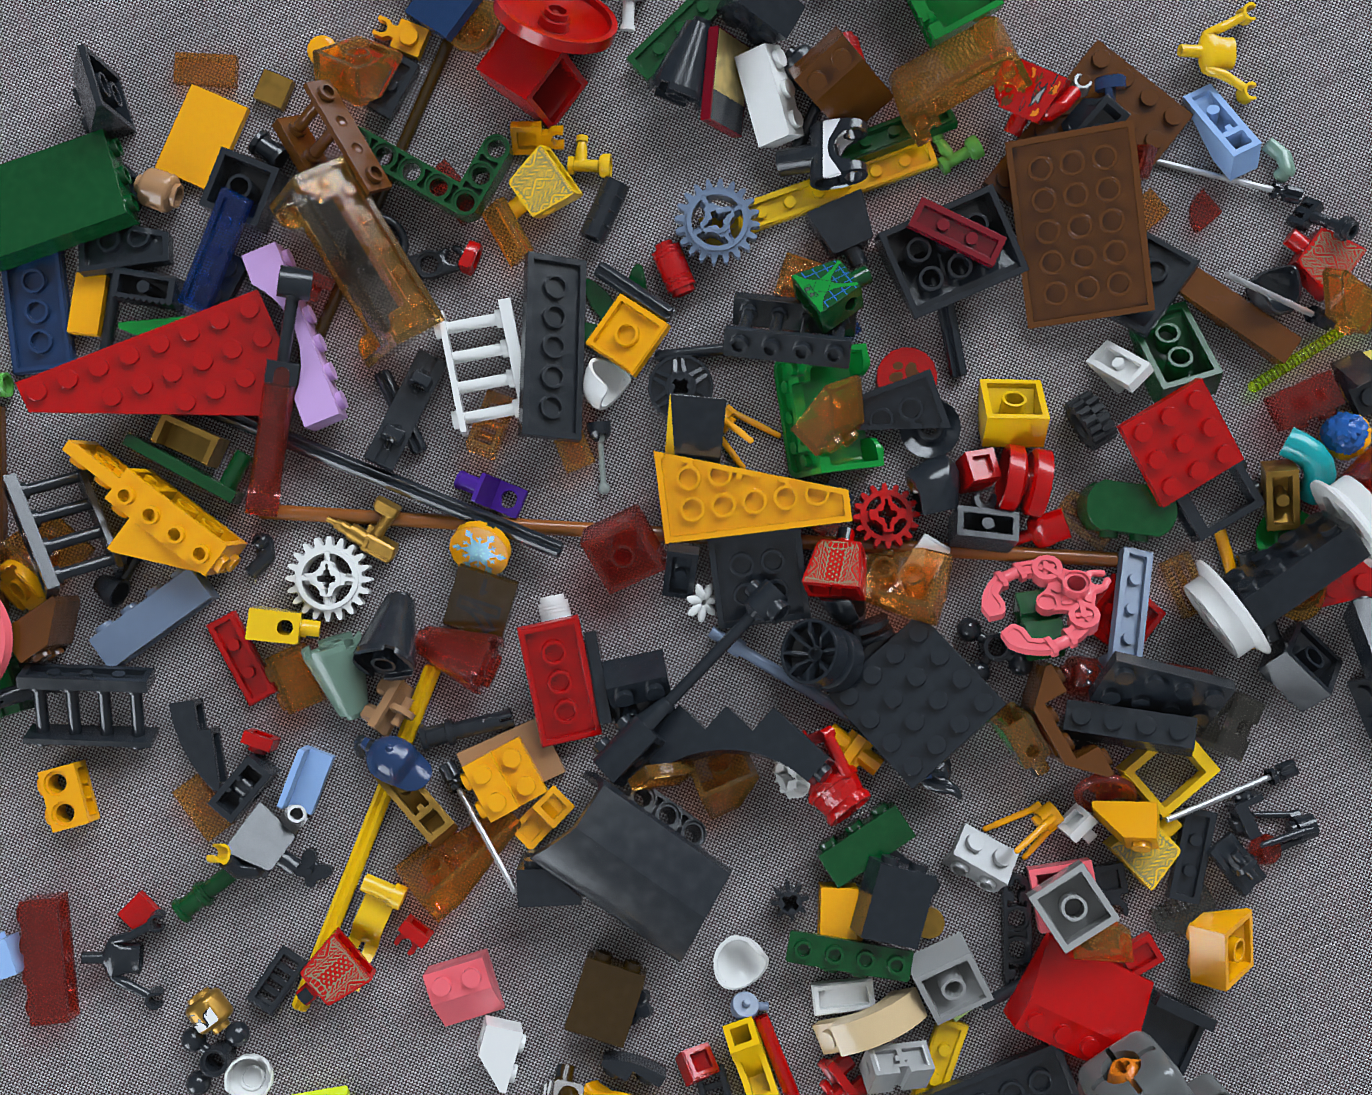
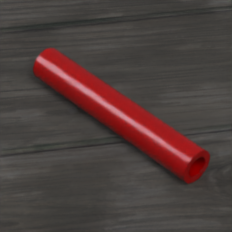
[754,1013,800,1095]

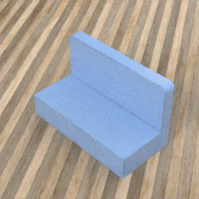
[276,745,336,815]

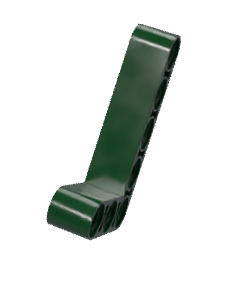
[358,126,513,223]

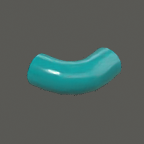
[1278,427,1337,505]

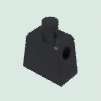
[805,189,873,270]

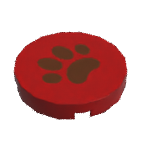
[876,347,937,388]

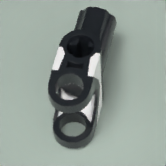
[775,118,868,191]

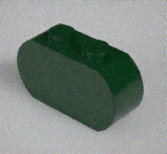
[1076,479,1178,543]

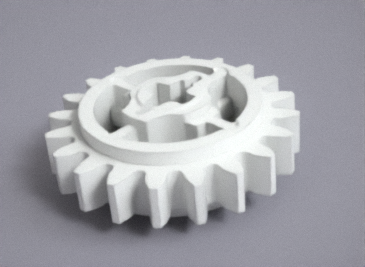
[285,536,374,622]

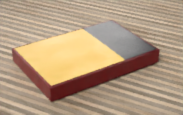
[700,26,750,138]

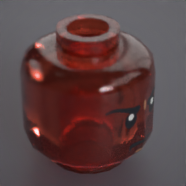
[1059,655,1104,697]

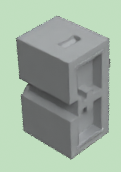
[859,1038,935,1095]

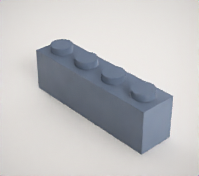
[89,568,220,666]

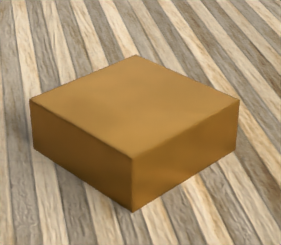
[253,69,296,112]

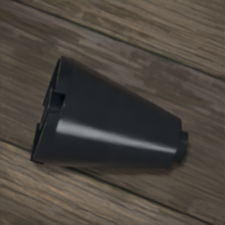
[648,16,711,110]
[353,591,416,681]

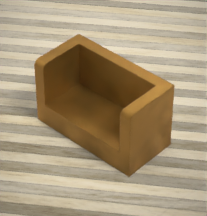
[150,415,230,469]

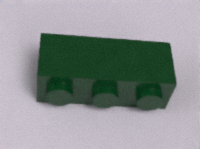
[815,801,916,888]

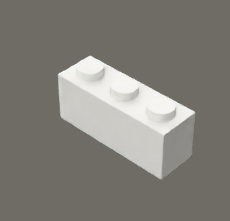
[734,43,805,148]

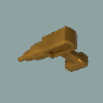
[326,495,402,564]

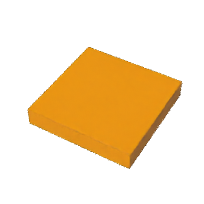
[585,293,671,378]

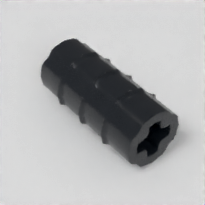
[580,177,629,245]

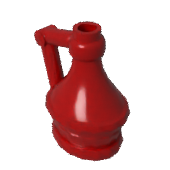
[802,725,871,827]

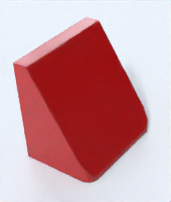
[675,1042,720,1087]

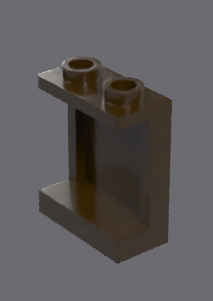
[564,949,647,1048]

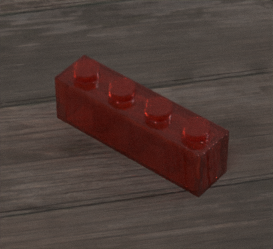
[16,891,80,1026]

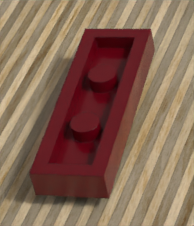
[907,197,1007,268]

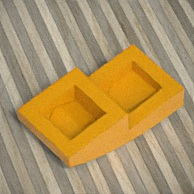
[509,785,575,849]

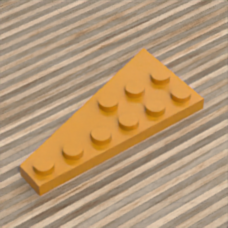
[654,451,852,544]

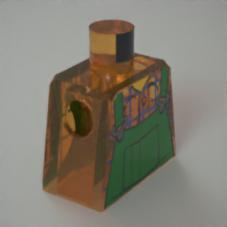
[989,701,1052,777]

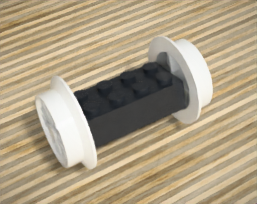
[1183,475,1372,658]

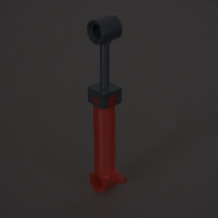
[245,265,313,518]

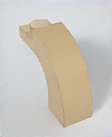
[812,987,928,1057]

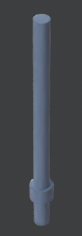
[708,626,855,726]

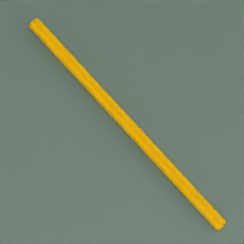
[292,664,441,1012]

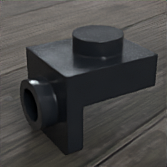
[1224,789,1264,840]

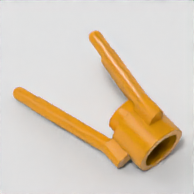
[722,404,782,469]
[982,801,1064,860]

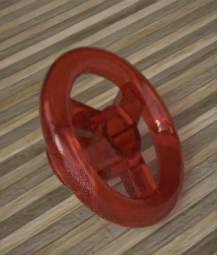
[1073,773,1137,813]

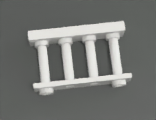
[433,298,521,437]

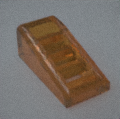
[465,389,515,460]

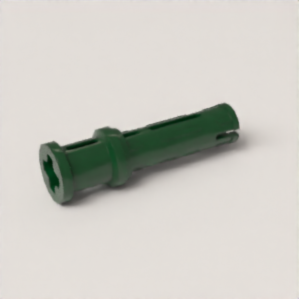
[171,869,237,923]

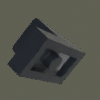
[1330,350,1372,417]

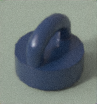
[1094,74,1126,101]

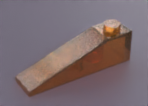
[394,812,522,923]

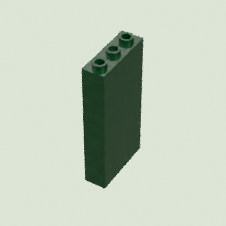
[0,129,140,272]

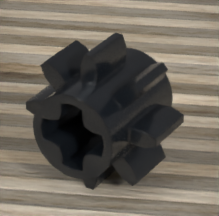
[770,879,809,920]

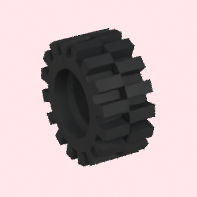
[1064,390,1117,451]

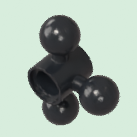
[956,617,1033,682]
[181,1021,250,1095]

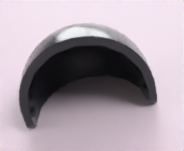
[1245,265,1302,315]
[818,597,866,626]

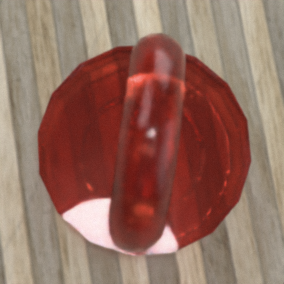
[1248,833,1282,866]

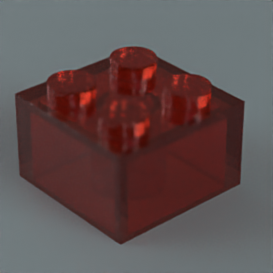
[580,503,667,595]

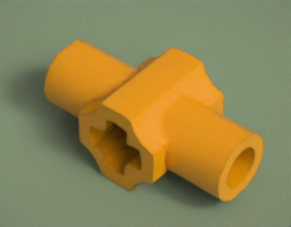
[832,723,885,776]

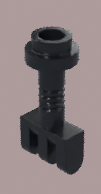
[1286,196,1359,241]

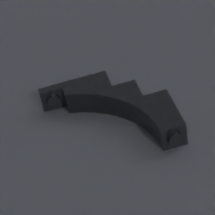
[628,705,835,786]

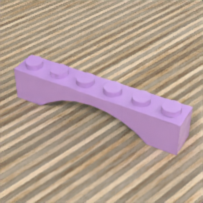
[241,242,348,432]

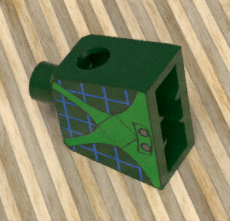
[791,260,873,334]

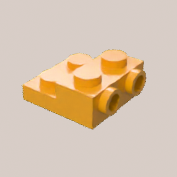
[460,736,548,823]

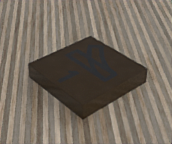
[442,564,520,642]

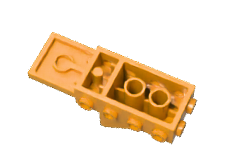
[62,440,248,576]

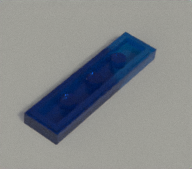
[178,187,254,312]

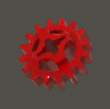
[852,483,920,551]

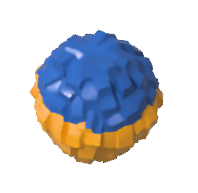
[1318,411,1372,461]

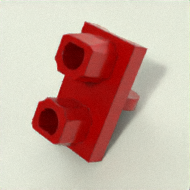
[817,1053,869,1095]

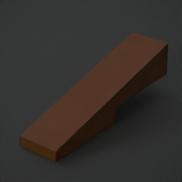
[1179,267,1302,364]

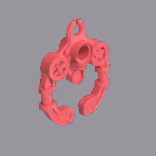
[981,555,1111,657]

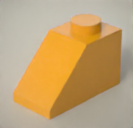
[1092,801,1160,853]

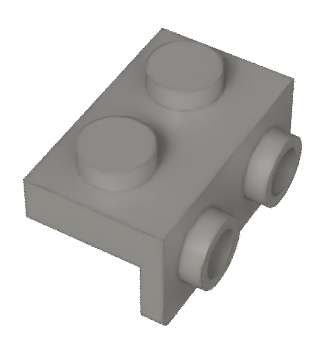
[942,823,1019,892]

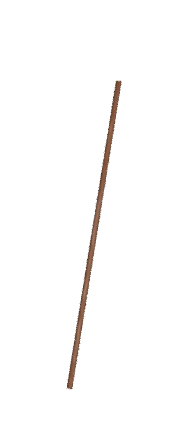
[258,504,1118,567]

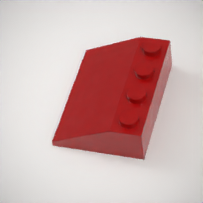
[1003,932,1154,1061]

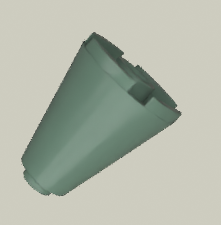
[301,631,369,720]

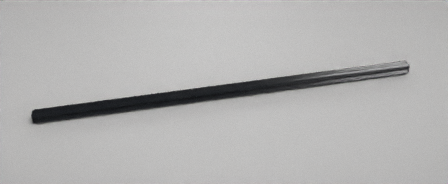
[207,416,564,558]

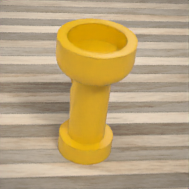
[567,134,613,178]

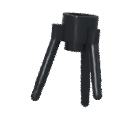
[1251,809,1320,863]

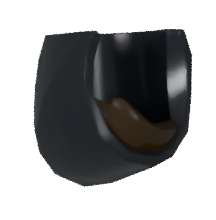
[905,455,961,515]

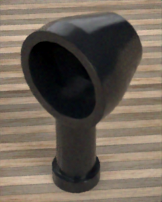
[93,556,144,608]

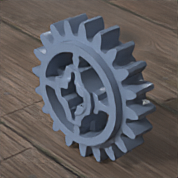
[674,178,760,267]

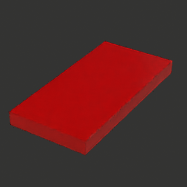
[516,614,602,748]

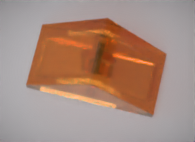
[1073,922,1134,963]

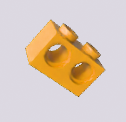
[37,759,100,833]

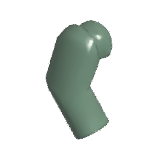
[1261,137,1296,183]

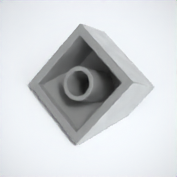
[911,932,994,1025]

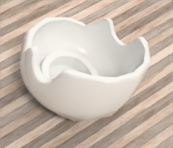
[224,1054,274,1095]

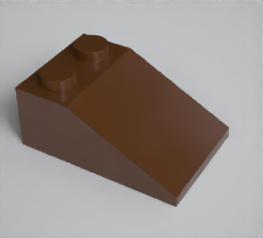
[789,26,895,130]

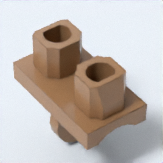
[360,678,416,736]

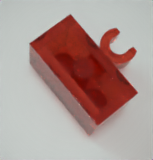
[1263,370,1346,432]

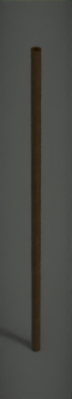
[275,31,460,422]

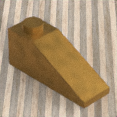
[371,774,459,848]

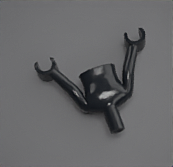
[81,909,166,1010]

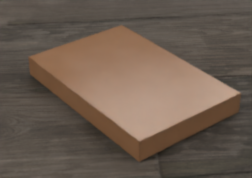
[456,718,566,801]

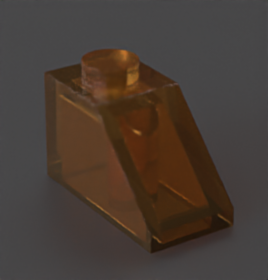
[1322,267,1372,336]

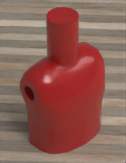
[1015,508,1072,549]

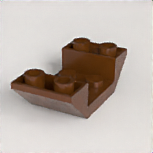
[1020,660,1114,777]

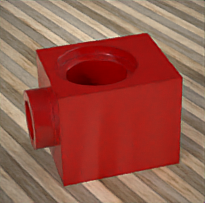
[955,447,1002,494]

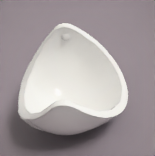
[583,358,632,411]
[713,935,769,990]

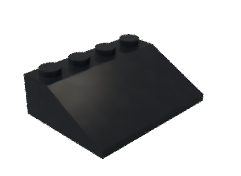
[873,184,1030,320]

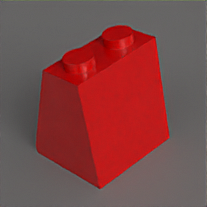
[475,28,588,129]

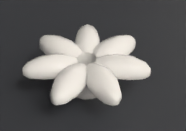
[686,584,715,623]

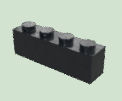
[1063,699,1198,757]

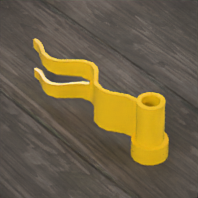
[349,873,409,992]

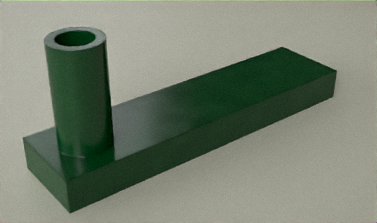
[122,433,254,505]

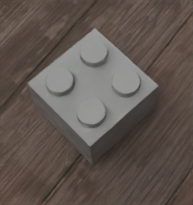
[1025,859,1120,954]

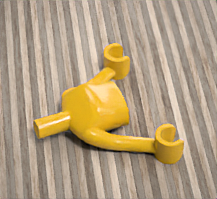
[1177,2,1257,105]

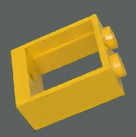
[1115,740,1221,819]

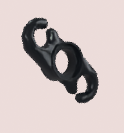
[392,245,464,286]

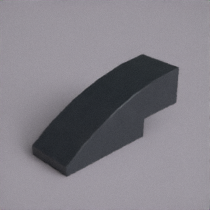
[169,698,228,791]

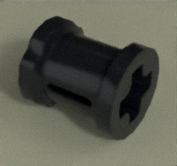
[248,130,289,169]

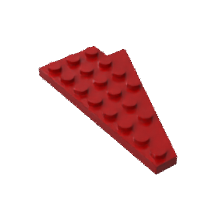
[15,289,280,417]

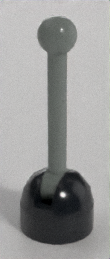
[586,420,611,495]

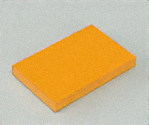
[155,84,250,190]

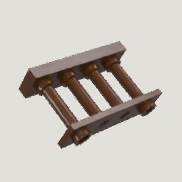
[272,79,393,231]

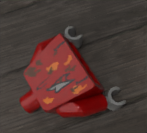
[993,46,1092,137]

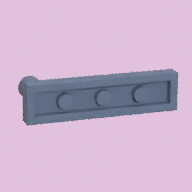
[1098,546,1154,669]

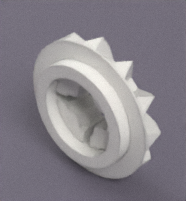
[772,761,810,799]

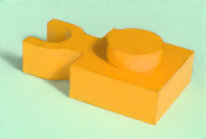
[372,15,431,61]
[510,121,565,155]

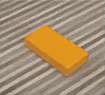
[67,272,110,337]

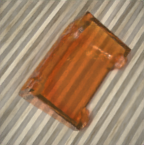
[889,16,1033,147]

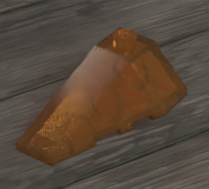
[865,548,953,626]

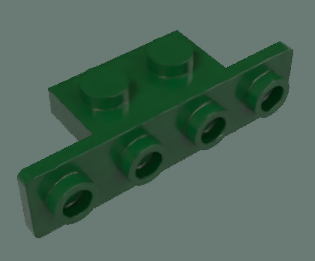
[785,930,914,982]

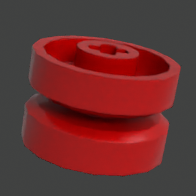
[994,444,1055,517]

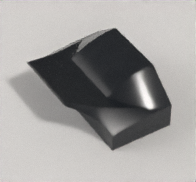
[1061,94,1131,132]

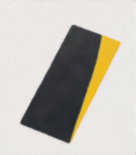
[665,394,727,464]

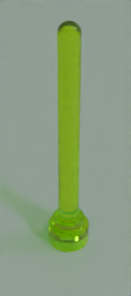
[1248,299,1372,393]

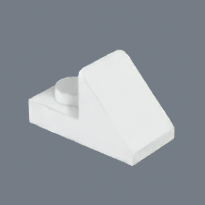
[1086,340,1154,393]

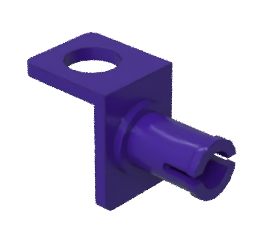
[454,470,528,519]

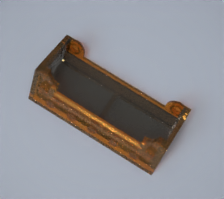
[269,156,445,368]

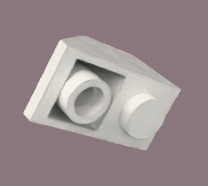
[477,1015,526,1093]

